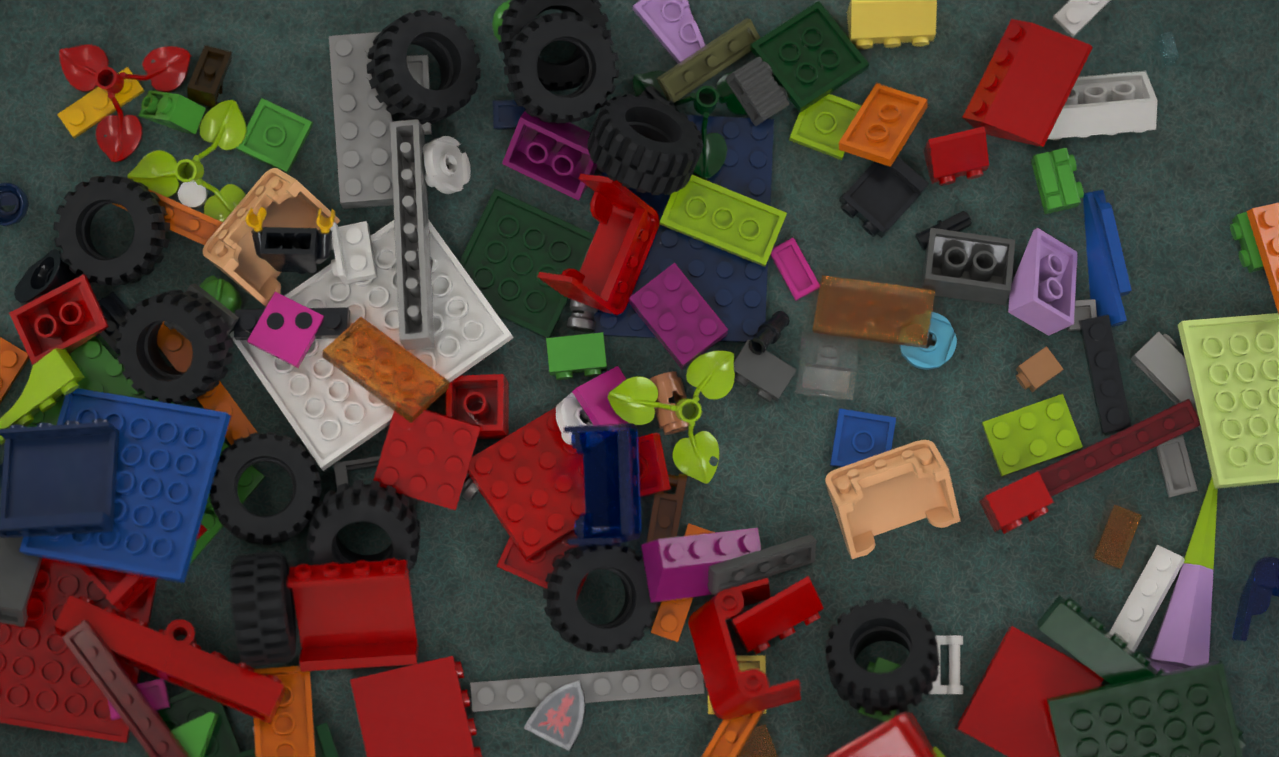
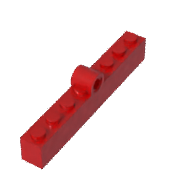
[54,596,285,724]

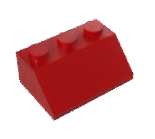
[730,576,824,655]

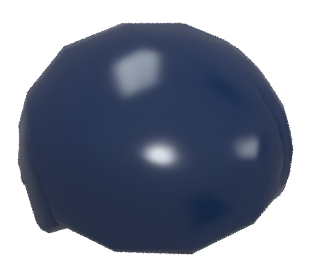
[0,182,29,226]

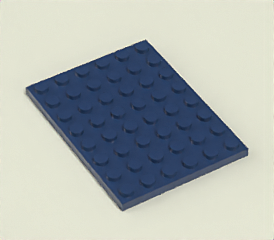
[593,115,774,343]

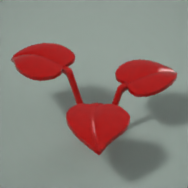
[59,45,191,163]

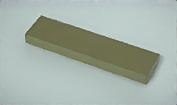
[656,18,760,103]

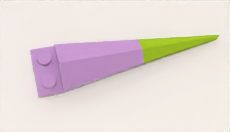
[1149,477,1218,672]

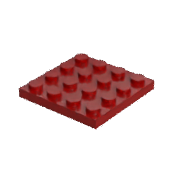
[467,407,623,560]

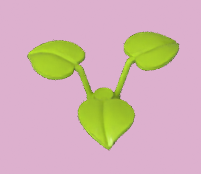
[127,100,247,222]
[608,351,735,484]

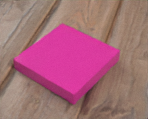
[247,292,324,368]
[572,366,631,440]

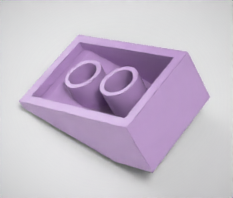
[1008,228,1078,336]

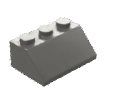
[921,228,1015,306]

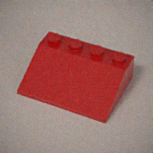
[962,19,1093,147]

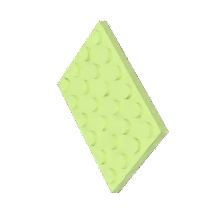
[1178,313,1279,489]

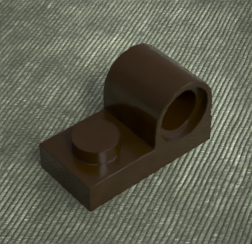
[187,45,232,108]

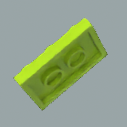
[982,394,1083,477]

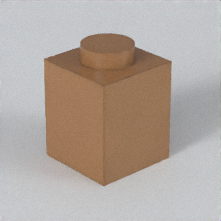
[1016,346,1064,392]

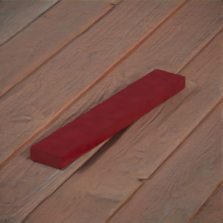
[1038,399,1200,497]
[62,620,190,757]

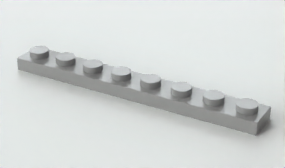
[470,665,704,712]

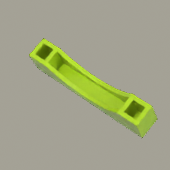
[0,348,85,445]

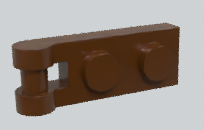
[647,471,687,543]

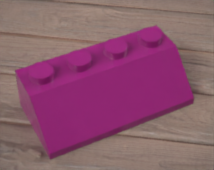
[641,528,762,603]

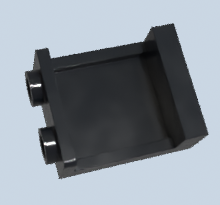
[839,156,929,238]

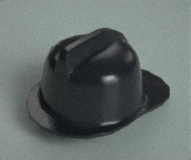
[14,249,76,303]

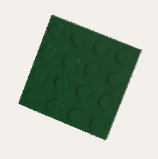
[459,189,594,338]

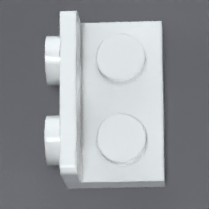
[330,221,377,285]

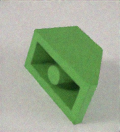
[172,712,219,757]

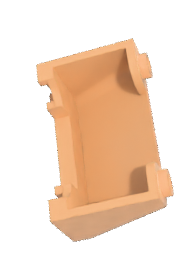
[203,168,340,307]
[825,440,961,559]

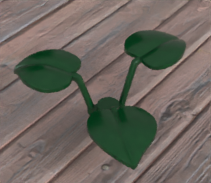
[633,71,747,179]

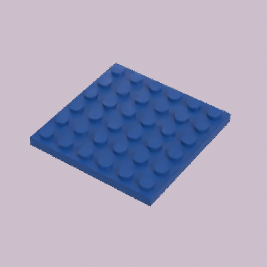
[19,388,231,583]

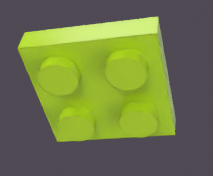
[789,94,861,160]

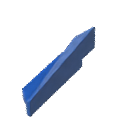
[1083,190,1132,327]

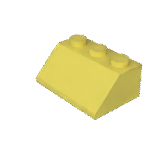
[847,0,937,49]

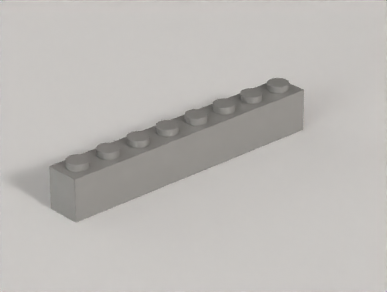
[390,119,435,350]

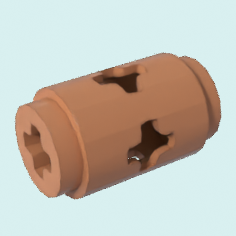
[650,371,689,435]

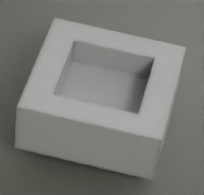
[1067,299,1097,331]

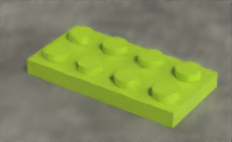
[659,175,787,267]

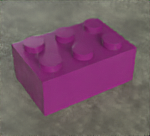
[502,110,597,201]
[629,263,728,370]

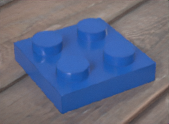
[830,408,896,468]

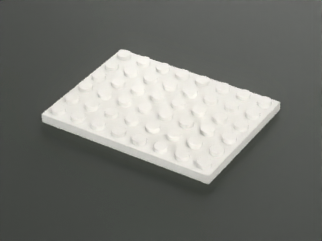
[229,220,513,471]

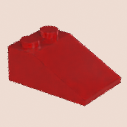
[9,274,109,365]

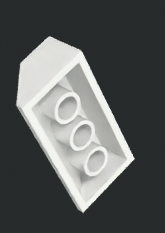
[1048,71,1157,140]

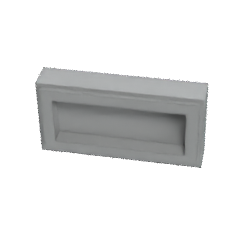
[1155,435,1198,498]

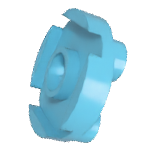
[899,312,957,370]

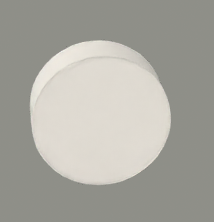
[178,182,207,209]

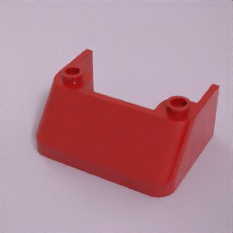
[538,174,660,315]
[688,578,801,720]

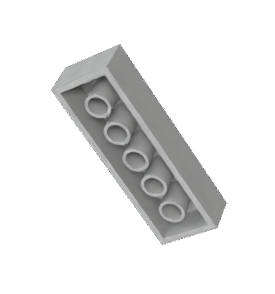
[329,32,394,209]

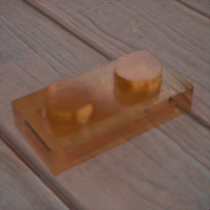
[1092,505,1142,569]

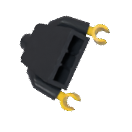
[246,207,335,274]

